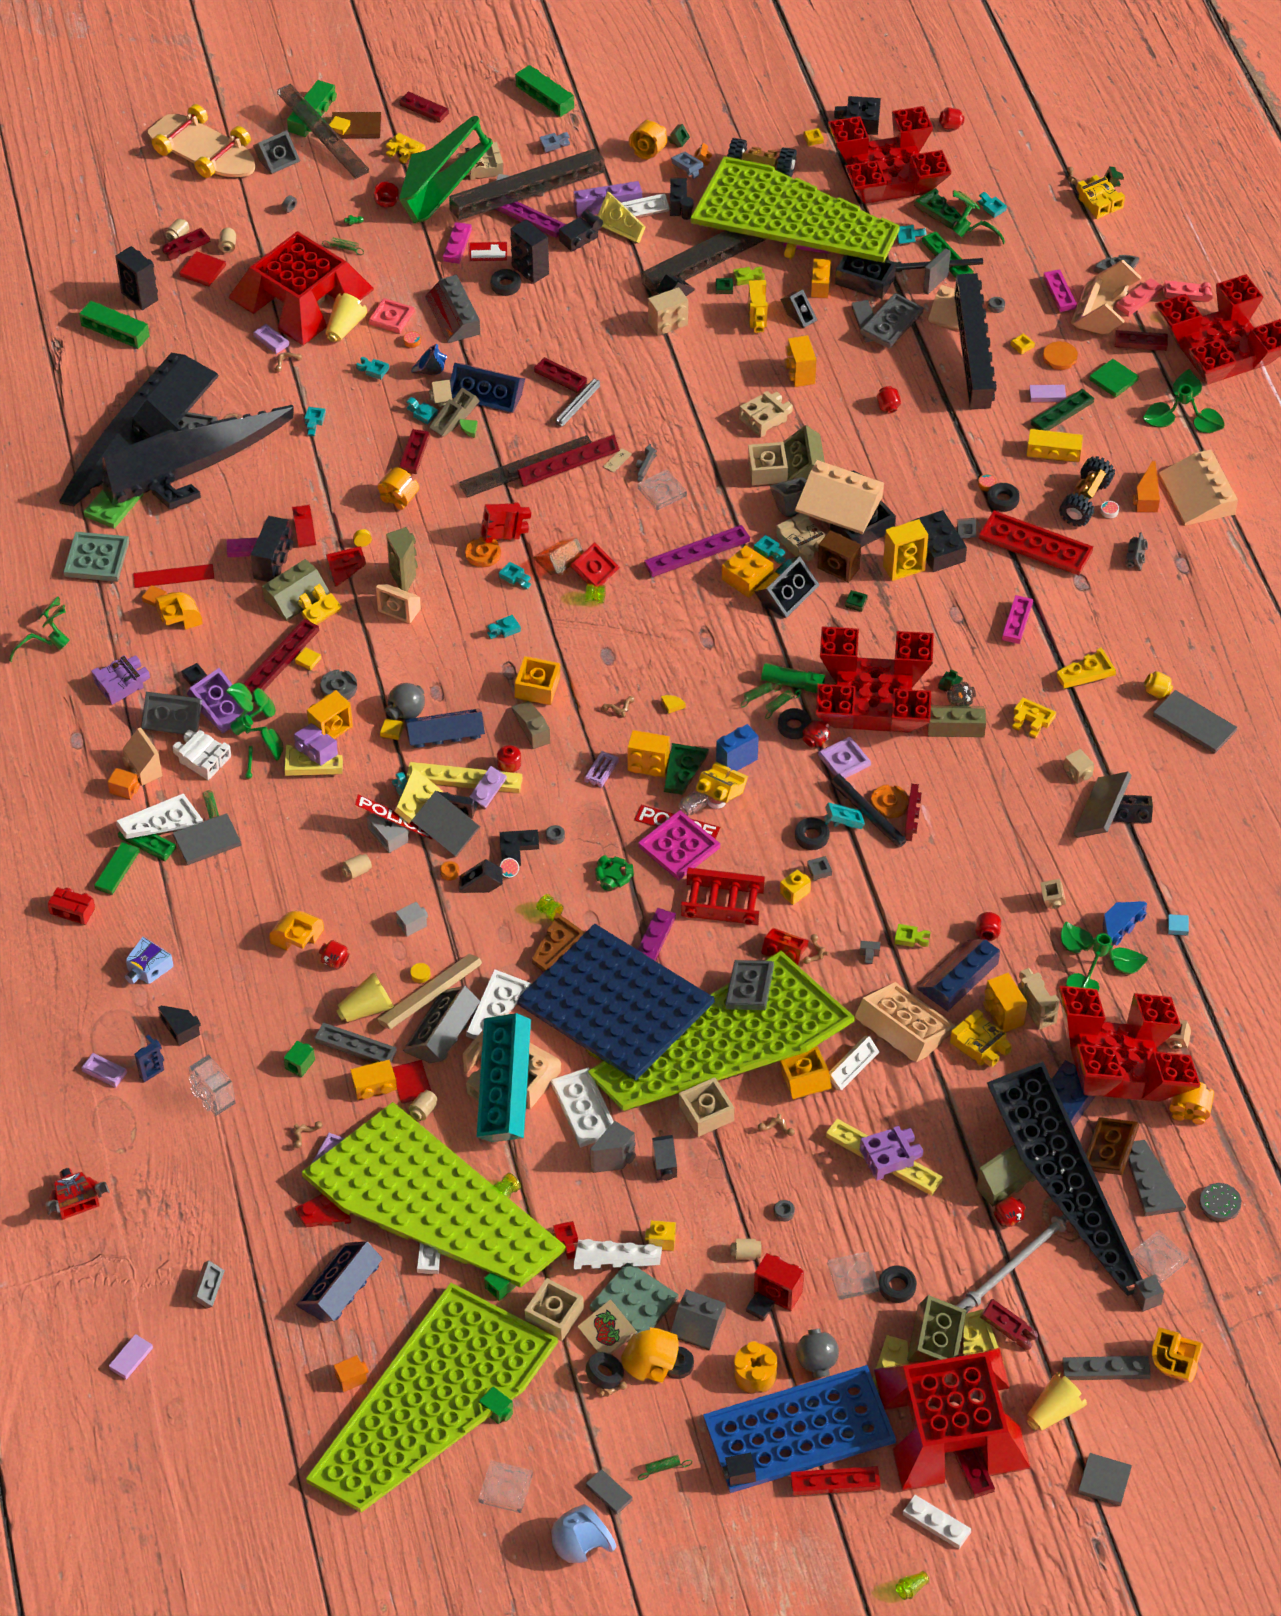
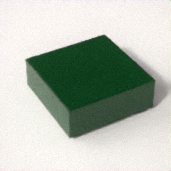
[716,278,733,294]
[845,590,868,612]

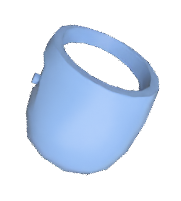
[551,1504,616,1563]

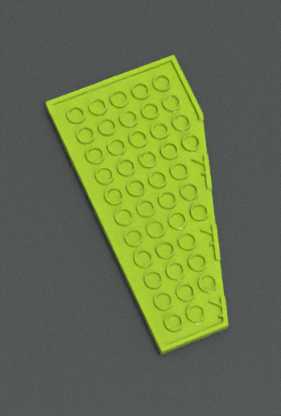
[691,156,899,262]
[588,951,855,1111]
[302,1102,566,1288]
[306,1283,558,1513]

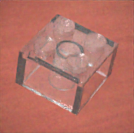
[188,1054,236,1116]

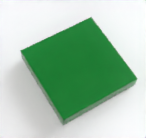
[1089,358,1139,398]

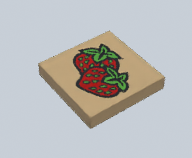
[578,1299,638,1354]

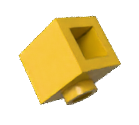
[780,869,811,905]
[645,1220,676,1251]

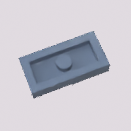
[671,152,703,179]

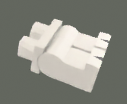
[172,729,231,781]

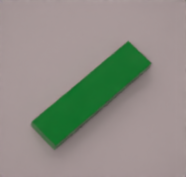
[922,231,974,278]

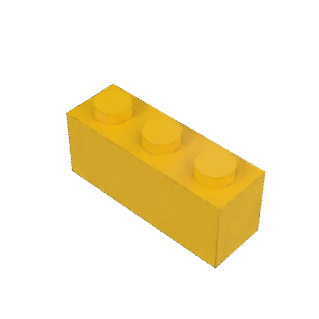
[1027,429,1083,462]

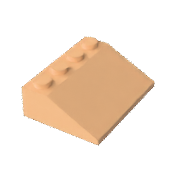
[1159,450,1238,526]
[795,460,884,534]
[855,982,957,1062]

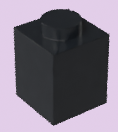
[722,1452,756,1487]

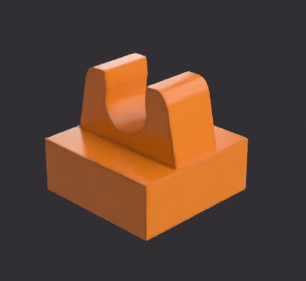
[693,143,712,166]

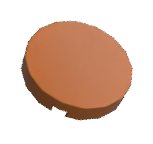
[1043,341,1078,370]
[465,537,501,568]
[871,785,909,818]

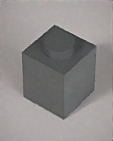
[1133,1275,1164,1312]

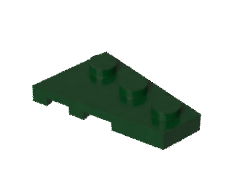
[914,188,962,229]
[664,743,709,795]

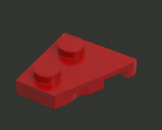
[326,546,366,587]
[295,1194,351,1228]

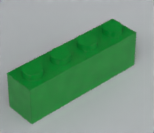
[515,65,575,117]
[287,80,337,137]
[79,301,150,349]

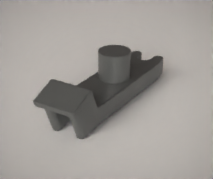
[636,444,657,482]

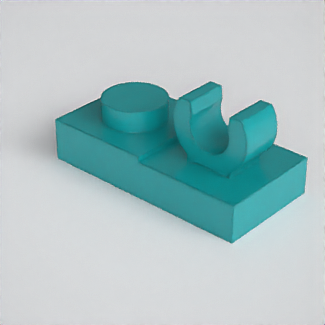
[824,802,865,829]

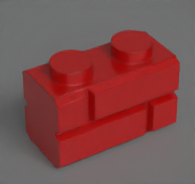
[48,887,95,925]

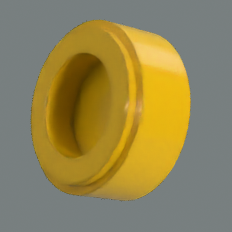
[784,243,797,259]
[353,529,372,547]
[411,963,431,983]

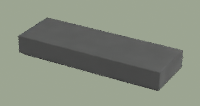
[851,300,874,342]

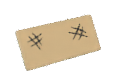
[604,449,632,472]

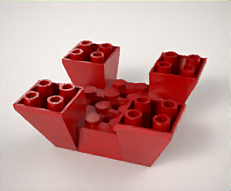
[828,106,952,204]
[229,231,374,346]
[1155,274,1281,385]
[816,626,934,733]
[1058,986,1201,1102]
[874,1348,1030,1491]

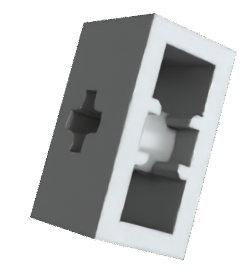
[367,813,409,853]

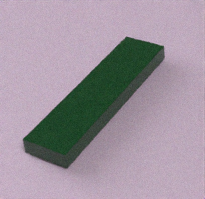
[1030,388,1094,431]

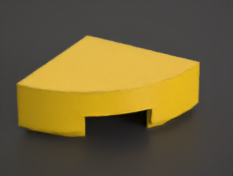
[661,695,686,714]

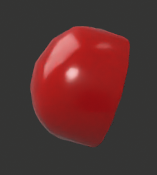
[374,181,399,208]

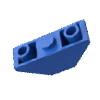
[1102,901,1147,946]

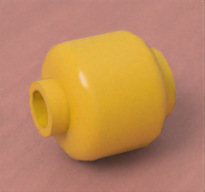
[1144,671,1173,699]

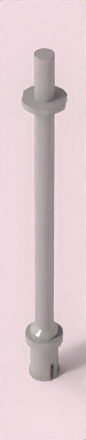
[955,1214,1068,1314]

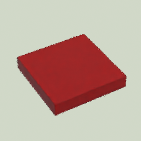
[179,251,226,287]
[570,542,620,592]

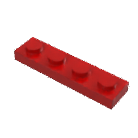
[791,1466,880,1496]

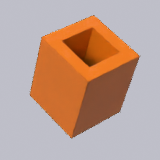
[108,768,139,800]
[334,1355,369,1392]

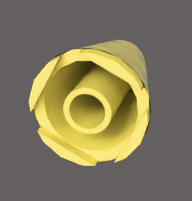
[325,293,367,342]
[336,973,394,1022]
[1027,1372,1087,1431]

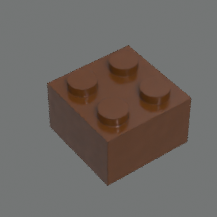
[817,531,861,583]

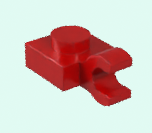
[553,1221,578,1260]

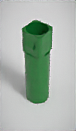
[761,663,825,693]

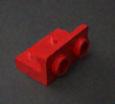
[761,928,809,965]

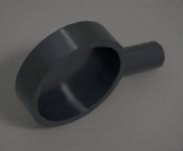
[667,1346,694,1379]

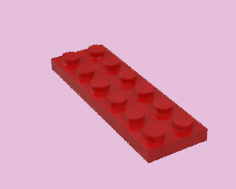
[979,510,1094,576]

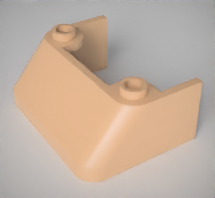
[1071,260,1141,334]
[463,1031,561,1109]

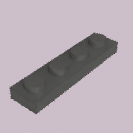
[315,1022,397,1063]
[1062,1356,1151,1380]

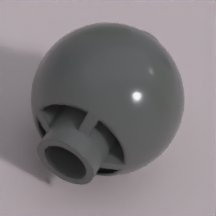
[385,683,425,720]
[796,1328,839,1378]

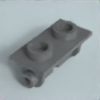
[1125,532,1148,571]

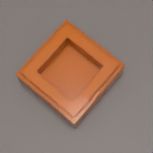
[142,585,167,607]

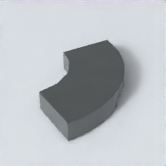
[1094,255,1139,273]

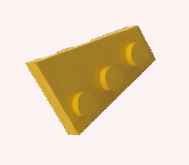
[1057,647,1116,689]

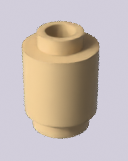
[165,219,189,242]
[218,228,236,253]
[341,854,372,879]
[409,1090,437,1120]
[731,1238,761,1260]

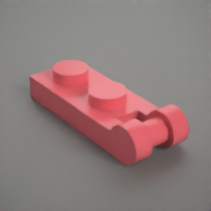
[1163,280,1213,302]

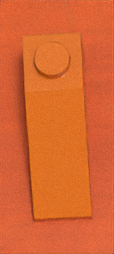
[1132,461,1160,512]

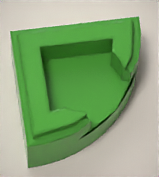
[460,419,478,438]

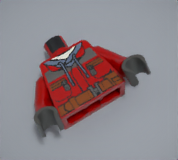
[46,1168,110,1220]

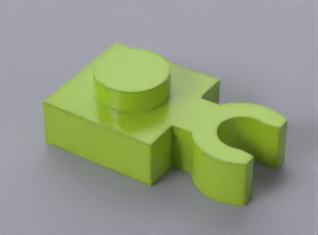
[733,267,765,286]
[895,924,931,947]

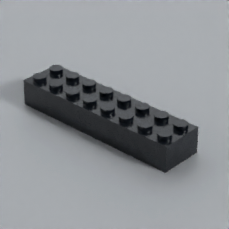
[954,273,997,410]

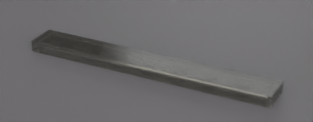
[277,83,369,179]
[459,435,592,498]

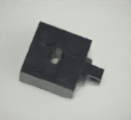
[834,96,881,135]

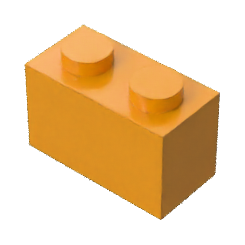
[811,259,831,298]
[350,1059,397,1100]

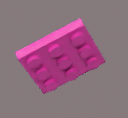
[638,810,720,881]

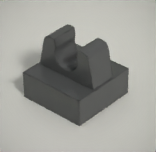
[957,518,976,538]
[807,856,832,881]
[860,941,880,964]

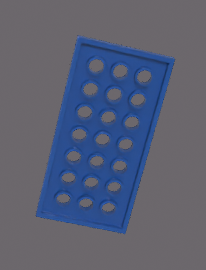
[703,1365,896,1493]

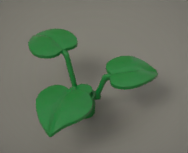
[952,190,1005,245]
[1143,369,1225,433]
[9,596,70,662]
[225,683,283,761]
[1061,921,1148,992]

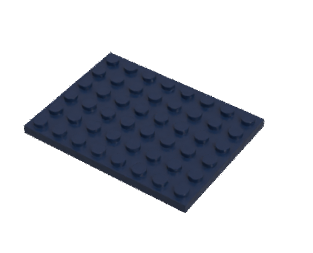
[517,924,715,1081]

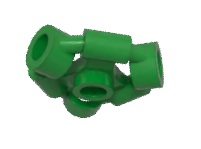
[595,855,634,891]

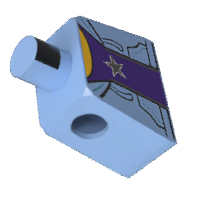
[125,937,173,984]

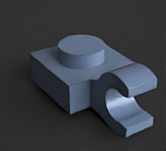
[539,132,570,152]

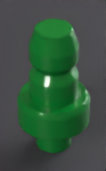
[344,215,364,225]

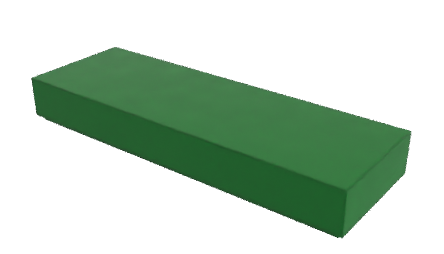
[118,831,176,861]
[94,842,140,895]

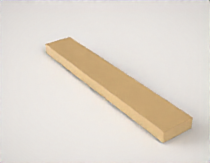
[377,954,482,1029]

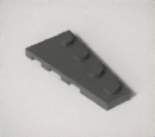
[1128,1140,1186,1217]

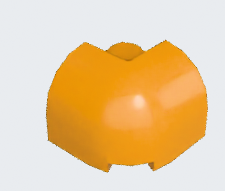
[155,592,203,630]
[269,910,324,951]
[621,1327,678,1383]
[1152,1327,1203,1383]

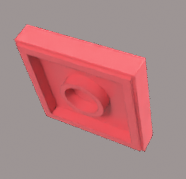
[369,298,415,334]

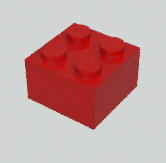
[754,1253,804,1311]

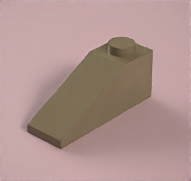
[512,701,550,749]

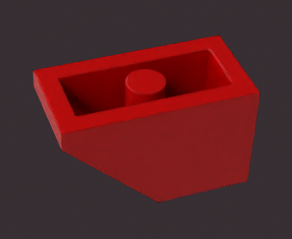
[292,504,316,548]

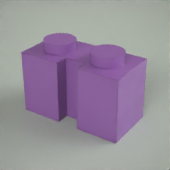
[294,723,338,766]

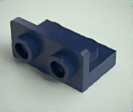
[134,1034,165,1082]

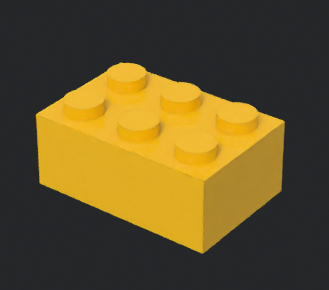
[883,519,928,581]

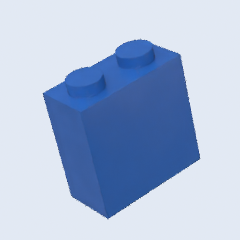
[716,724,759,771]

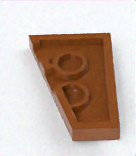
[532,912,585,972]

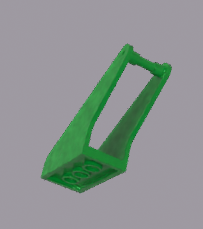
[399,116,493,223]

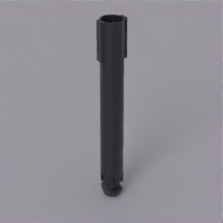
[831,773,906,847]

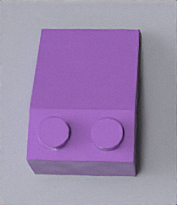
[187,668,253,733]

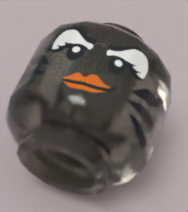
[947,682,976,706]

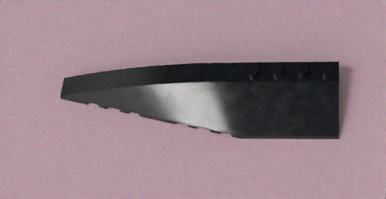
[59,352,219,506]
[103,405,294,505]
[987,1061,1142,1296]

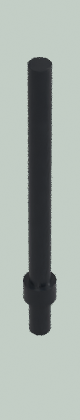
[895,258,983,272]

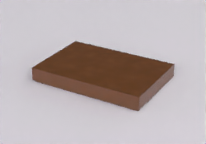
[331,112,381,139]
[1086,1117,1139,1175]

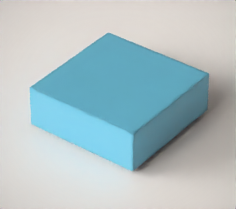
[1168,914,1189,935]

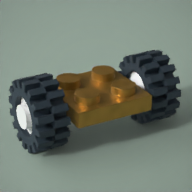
[727,138,797,178]
[1059,456,1115,527]

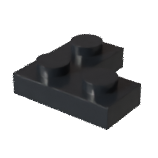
[151,483,201,509]
[500,829,539,866]

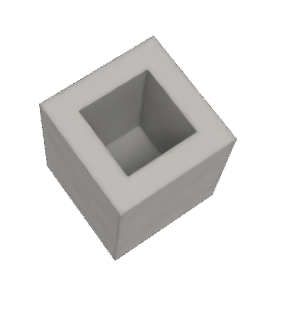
[396,902,428,936]

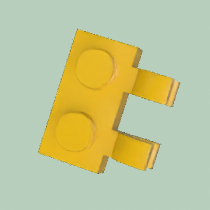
[386,133,425,164]
[297,584,342,625]
[1012,697,1056,738]

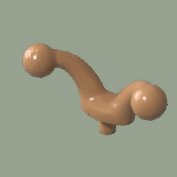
[1067,166,1090,184]
[275,352,302,372]
[602,696,634,717]
[803,934,829,964]
[758,1114,795,1136]
[293,1121,323,1148]
[596,1381,627,1397]

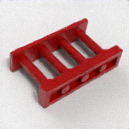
[681,867,765,925]

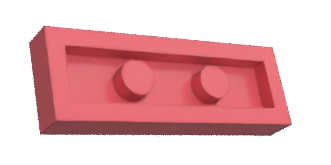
[1116,278,1163,316]

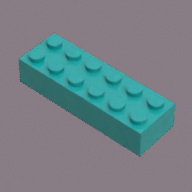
[476,1013,531,1143]

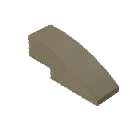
[429,388,479,437]

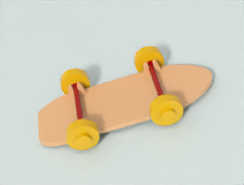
[148,104,255,178]

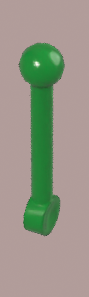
[245,746,253,779]

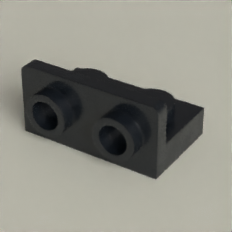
[437,791,478,819]
[1113,795,1153,823]

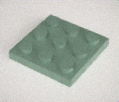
[64,532,129,582]
[590,1263,679,1334]

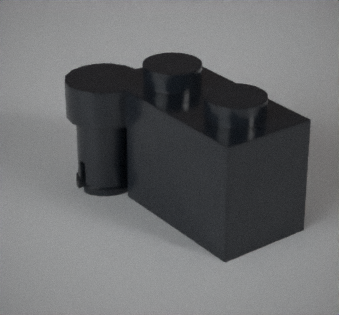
[670,178,694,220]
[559,209,603,252]

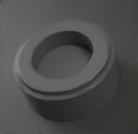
[281,195,297,213]
[988,297,1005,313]
[546,825,565,845]
[774,1200,795,1222]

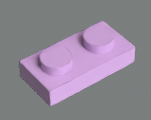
[470,766,507,809]

